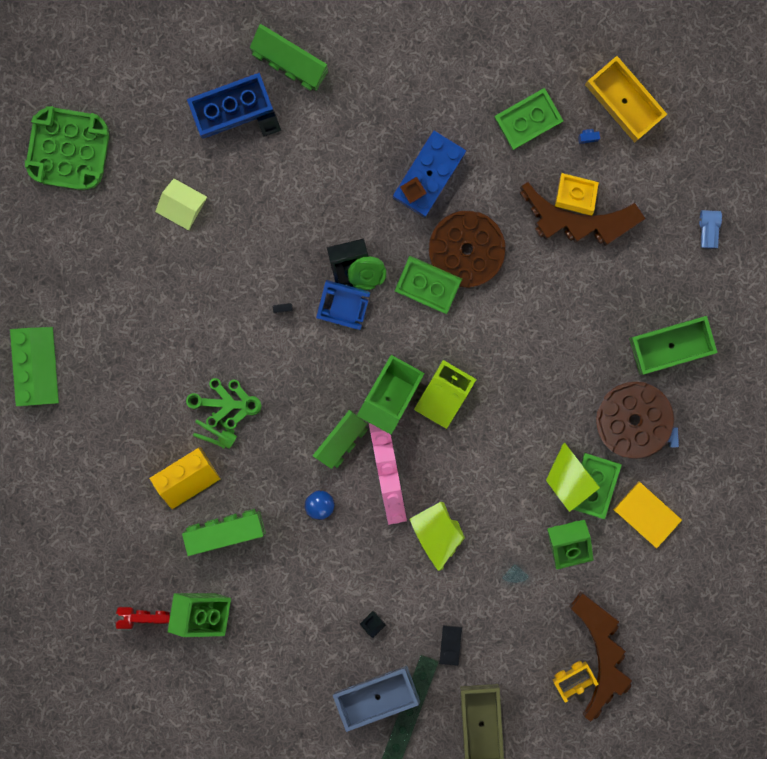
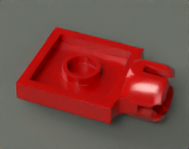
[115,607,170,629]

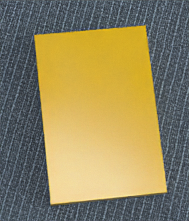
[613,481,682,548]

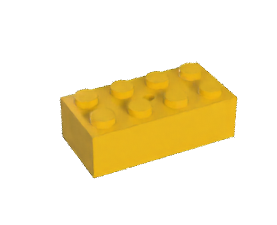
[585,56,667,143]

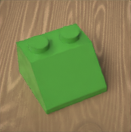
[547,520,594,570]

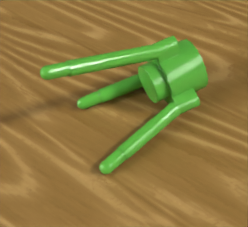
[193,412,237,449]

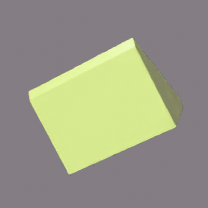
[155,179,207,230]

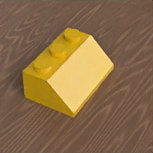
[149,447,221,509]

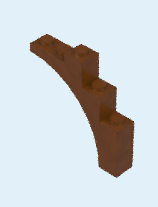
[520,182,646,246]
[569,591,632,722]

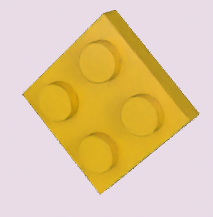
[555,173,599,216]

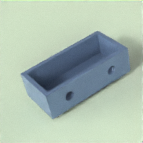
[333,665,421,732]

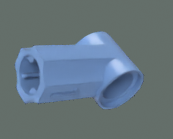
[699,210,722,249]

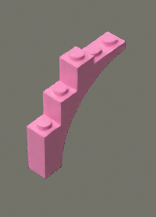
[369,423,407,525]

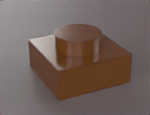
[400,177,427,204]

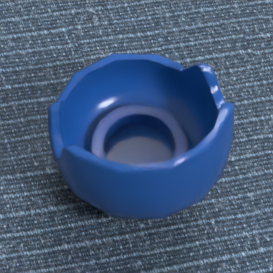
[304,490,335,520]

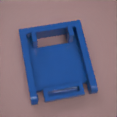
[316,280,370,330]

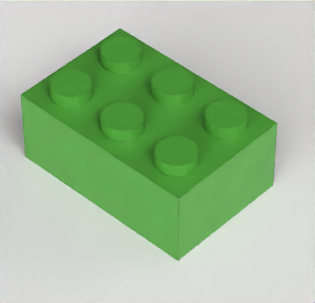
[168,593,231,637]

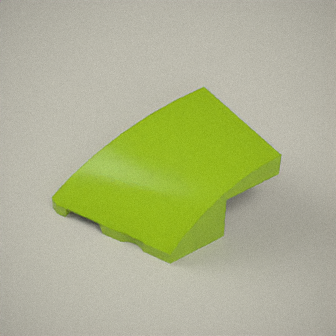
[546,443,600,512]
[409,502,465,571]

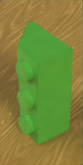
[313,410,368,469]

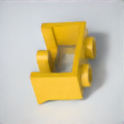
[553,661,599,703]

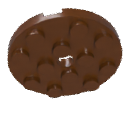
[429,211,505,288]
[596,382,674,459]

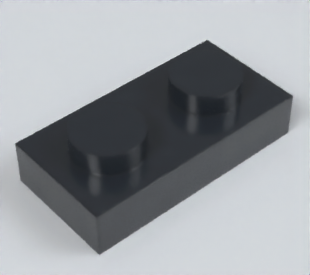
[439,625,462,666]

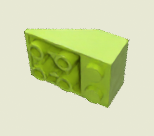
[414,360,477,429]

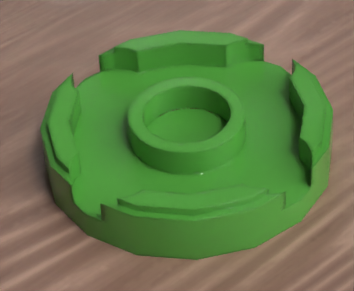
[348,257,386,290]

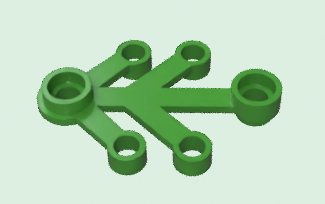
[186,378,261,430]

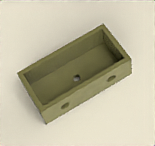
[460,684,504,759]

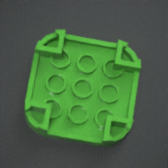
[25,106,109,190]

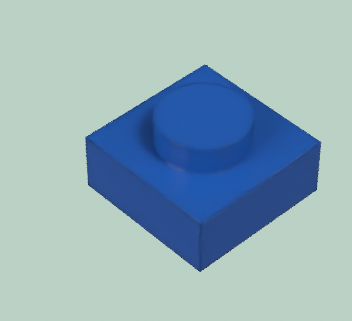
[578,129,600,144]

